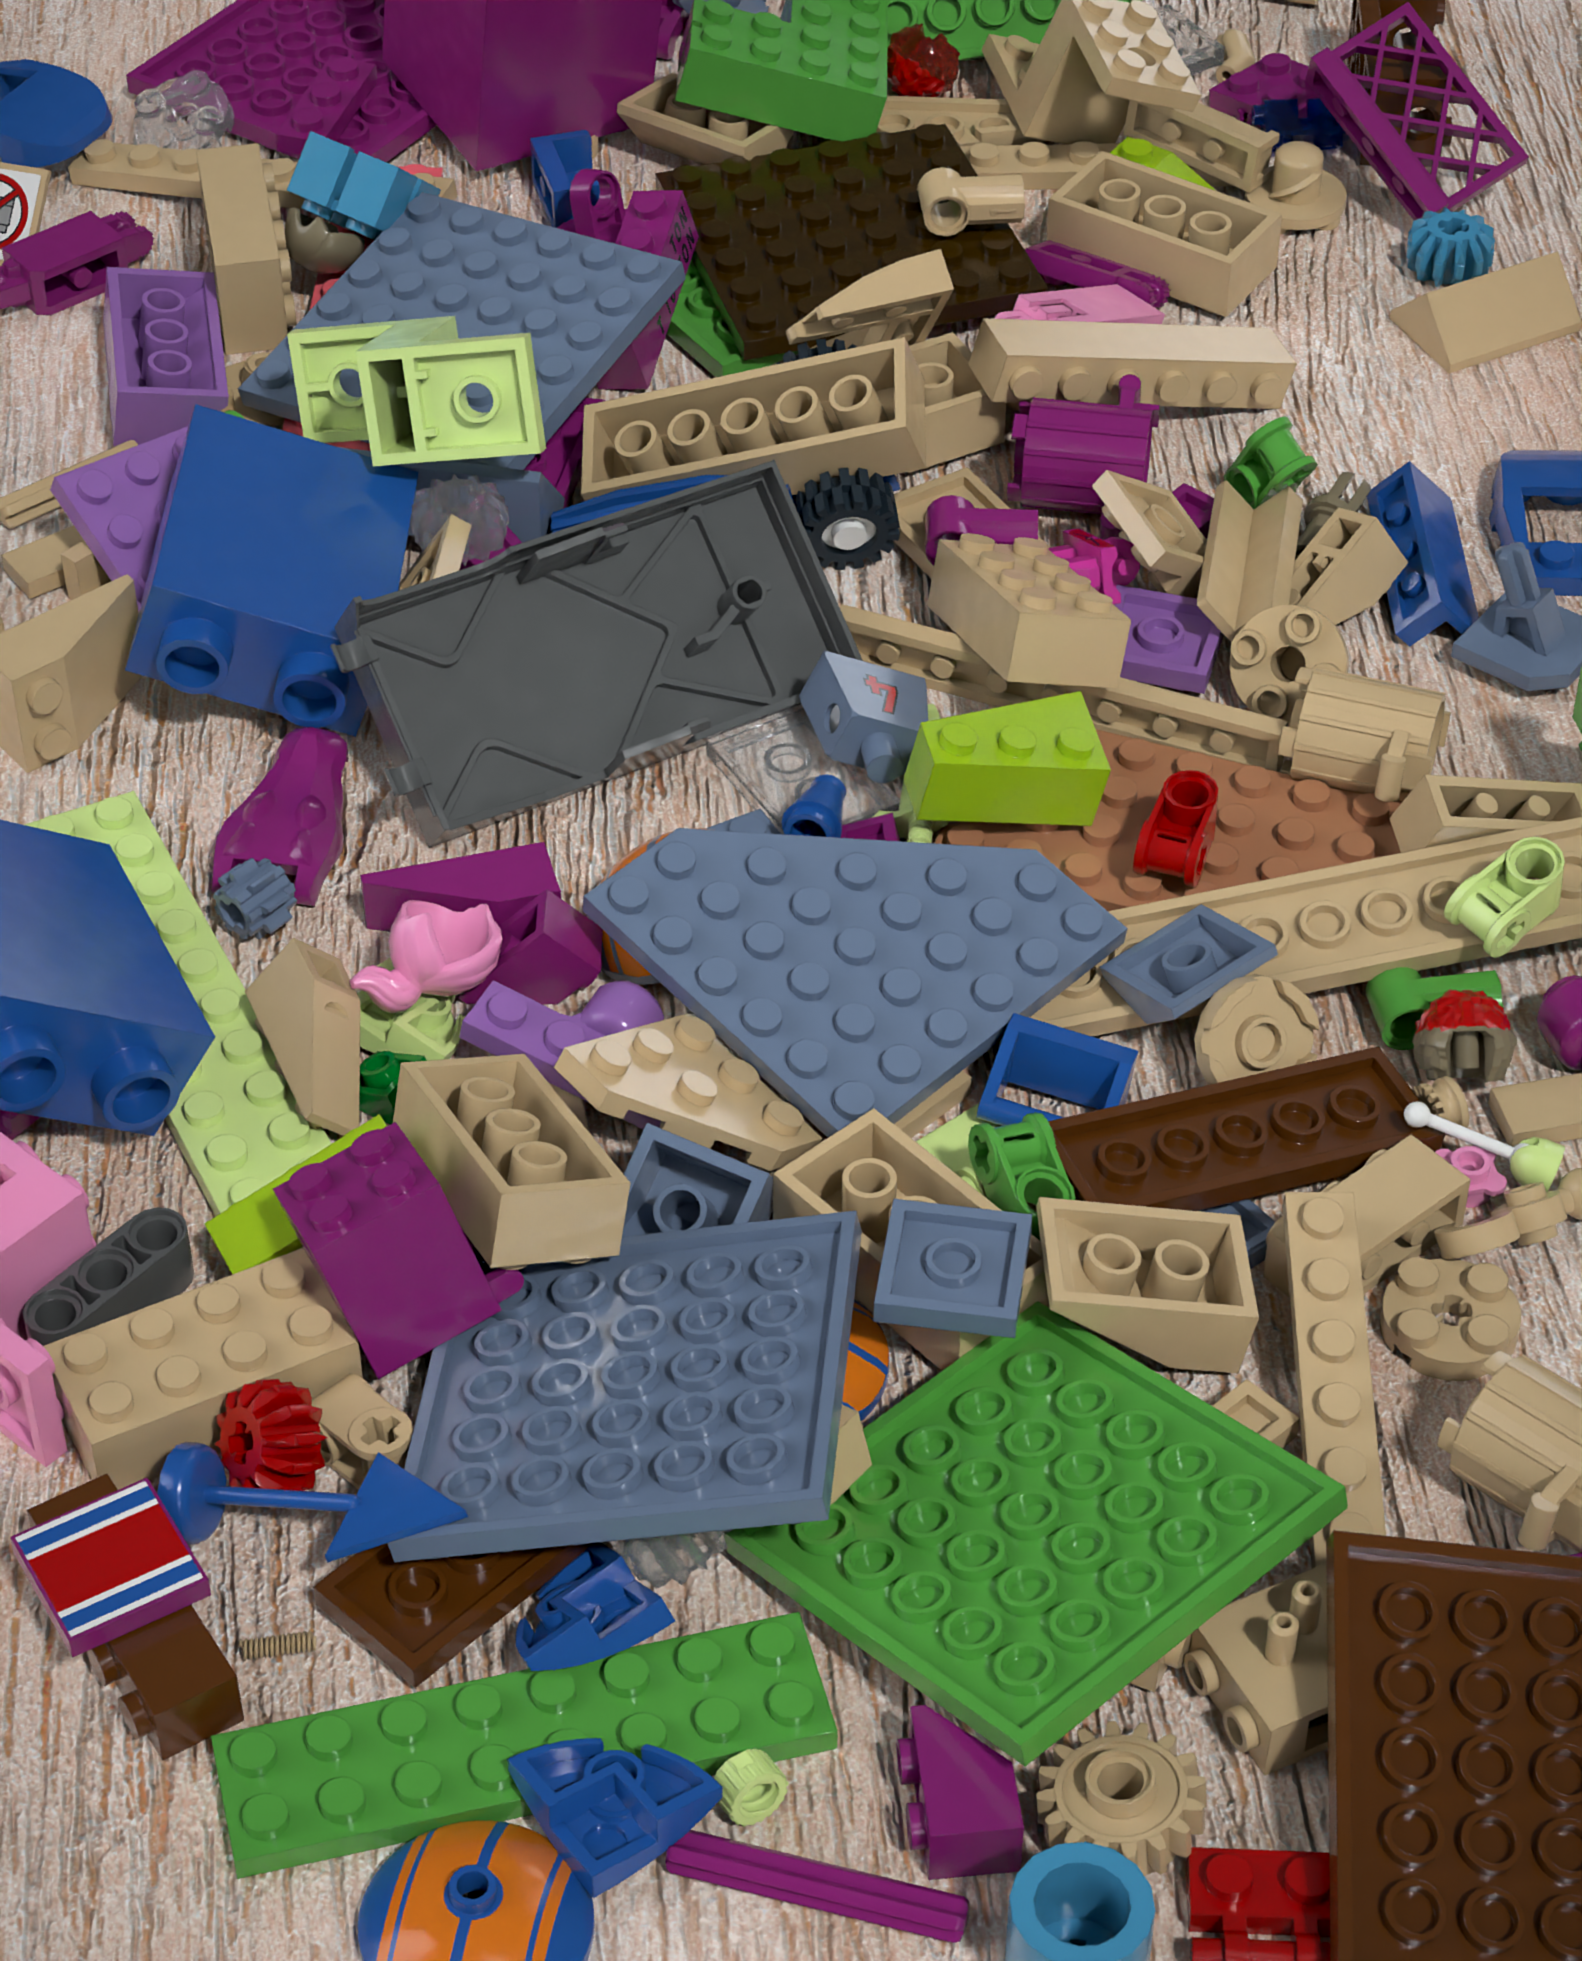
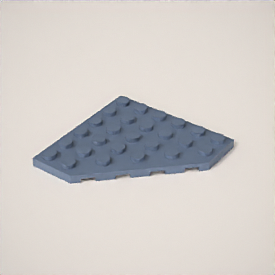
[583,828,1128,1138]

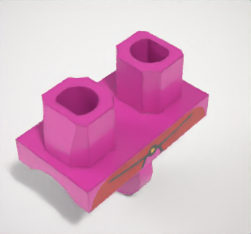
[1048,528,1140,604]

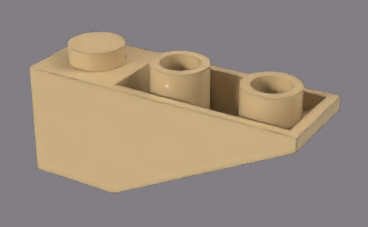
[245,938,360,1136]

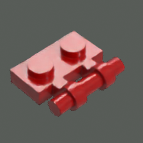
[1186,1847,1330,1961]

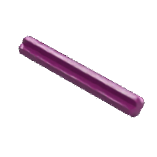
[665,1830,970,1943]

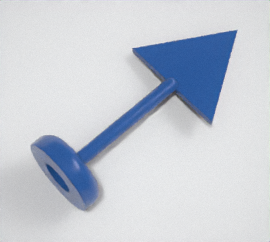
[157,1442,468,1563]

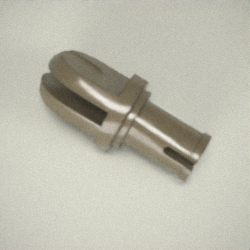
[1295,472,1371,560]

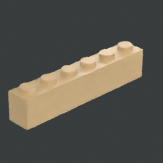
[968,318,1297,409]

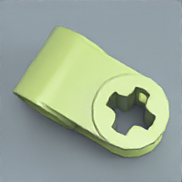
[1444,837,1565,958]

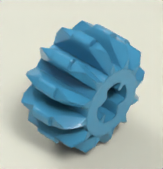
[1406,207,1495,287]

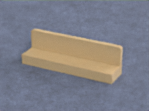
[1197,481,1303,642]

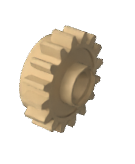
[1036,1721,1207,1876]

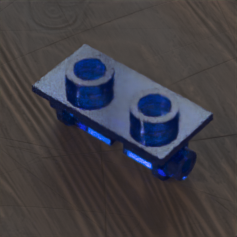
[1251,98,1350,152]

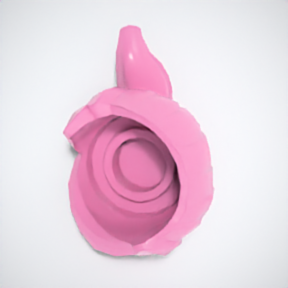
[349,900,503,1014]

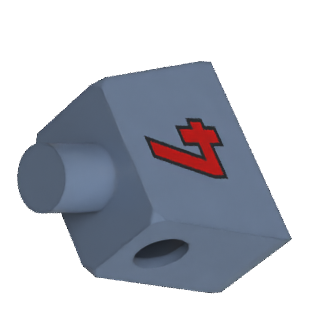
[799,650,928,783]

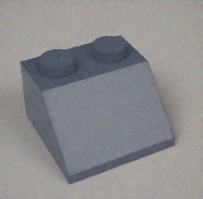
[622,1123,773,1237]

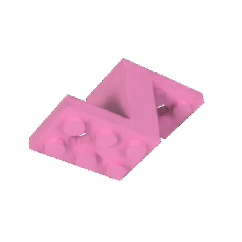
[0,1132,97,1467]

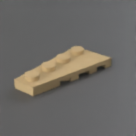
[876,96,1044,146]

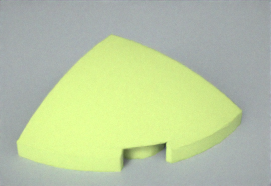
[357,957,465,1061]

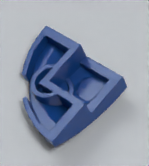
[515,1542,675,1671]
[507,1738,723,1898]

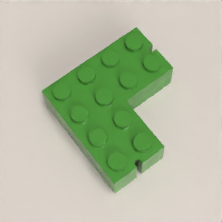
[675,0,888,141]

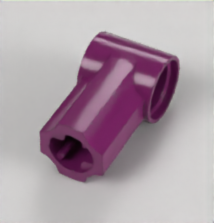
[925,495,1038,566]

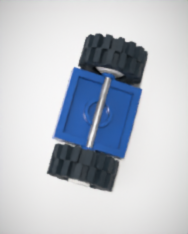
[776,339,901,570]

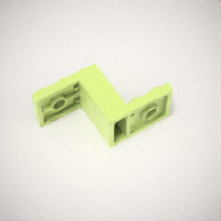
[287,316,546,466]

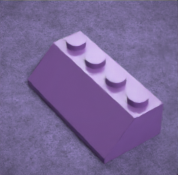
[103,267,229,446]

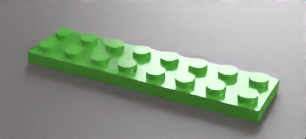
[211,1612,838,1879]

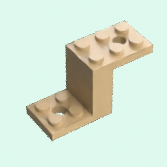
[981,0,1202,144]

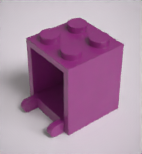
[273,1121,524,1379]

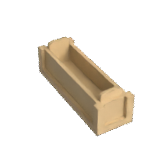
[1123,100,1280,193]

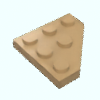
[554,1012,822,1171]

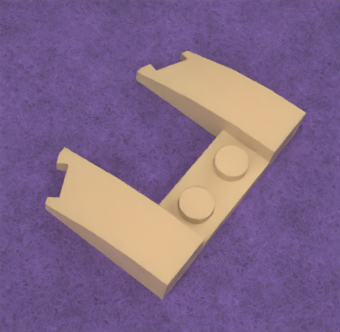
[785,249,954,349]

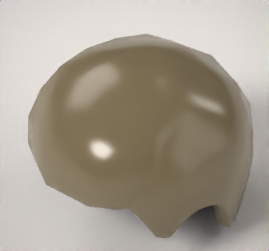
[285,207,365,274]

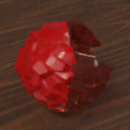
[887,23,960,97]

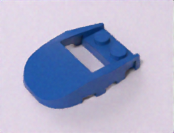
[0,59,113,168]
[1489,450,1582,596]

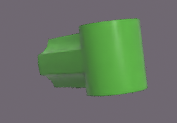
[1365,967,1504,1050]

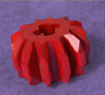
[214,1379,328,1491]

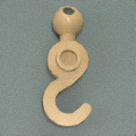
[1434,1168,1582,1259]

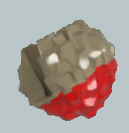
[1412,989,1517,1083]

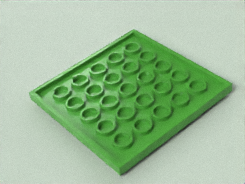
[722,1301,1348,1767]

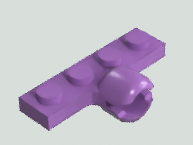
[459,980,664,1130]

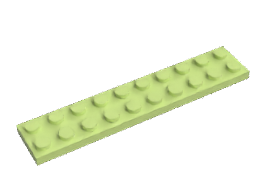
[24,791,332,1217]

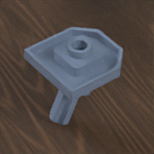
[1451,542,1582,691]

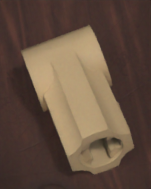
[917,167,1025,236]

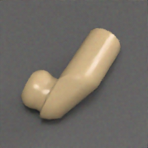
[1214,29,1256,83]

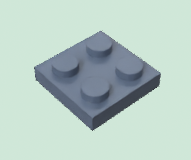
[874,1199,1032,1338]

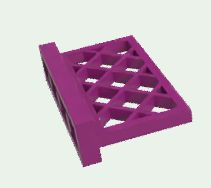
[1306,2,1529,221]

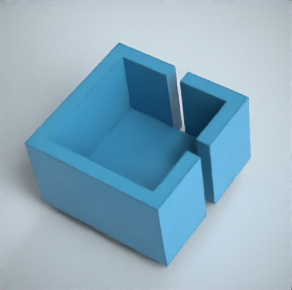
[287,131,441,240]

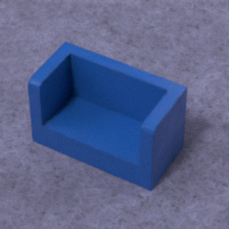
[530,130,600,228]

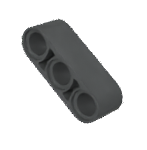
[23,1207,194,1346]

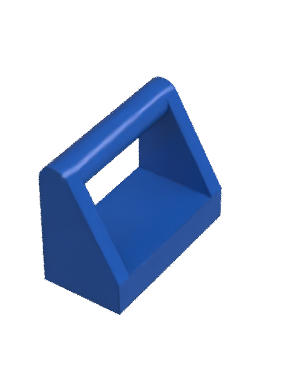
[976,1013,1138,1126]

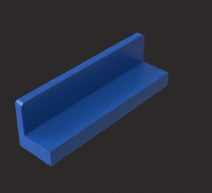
[1367,461,1479,646]

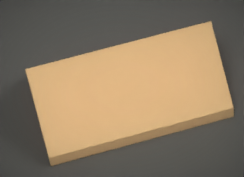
[617,72,794,165]
[1390,251,1582,374]

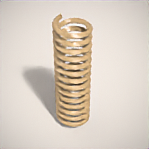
[238,1630,316,1661]

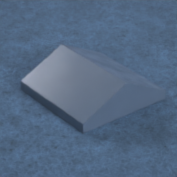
[1100,904,1278,1024]

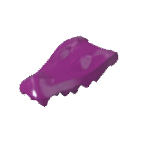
[211,727,349,906]

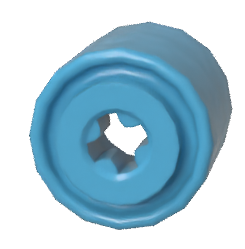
[1005,1842,1155,1961]

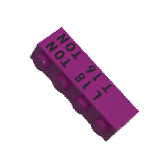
[596,190,699,389]

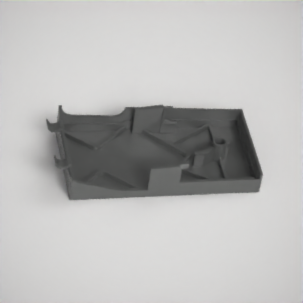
[330,460,863,848]

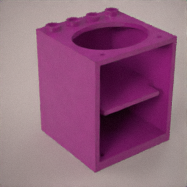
[382,0,662,172]

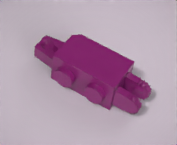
[0,211,155,316]

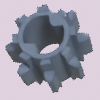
[213,858,297,939]

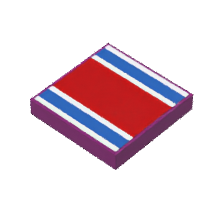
[10,1478,211,1658]

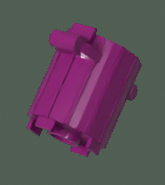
[1007,374,1160,540]

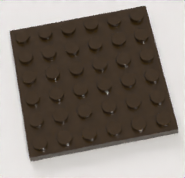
[655,124,1048,360]

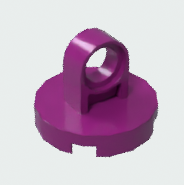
[557,168,627,244]

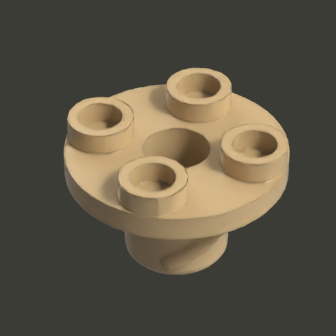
[1244,141,1347,235]
[1229,605,1349,723]

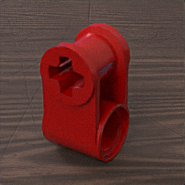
[1133,770,1219,888]

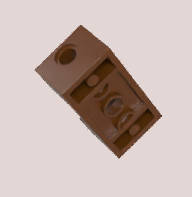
[1346,0,1457,167]

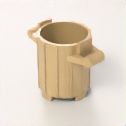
[1278,667,1451,802]
[1437,1350,1582,1553]

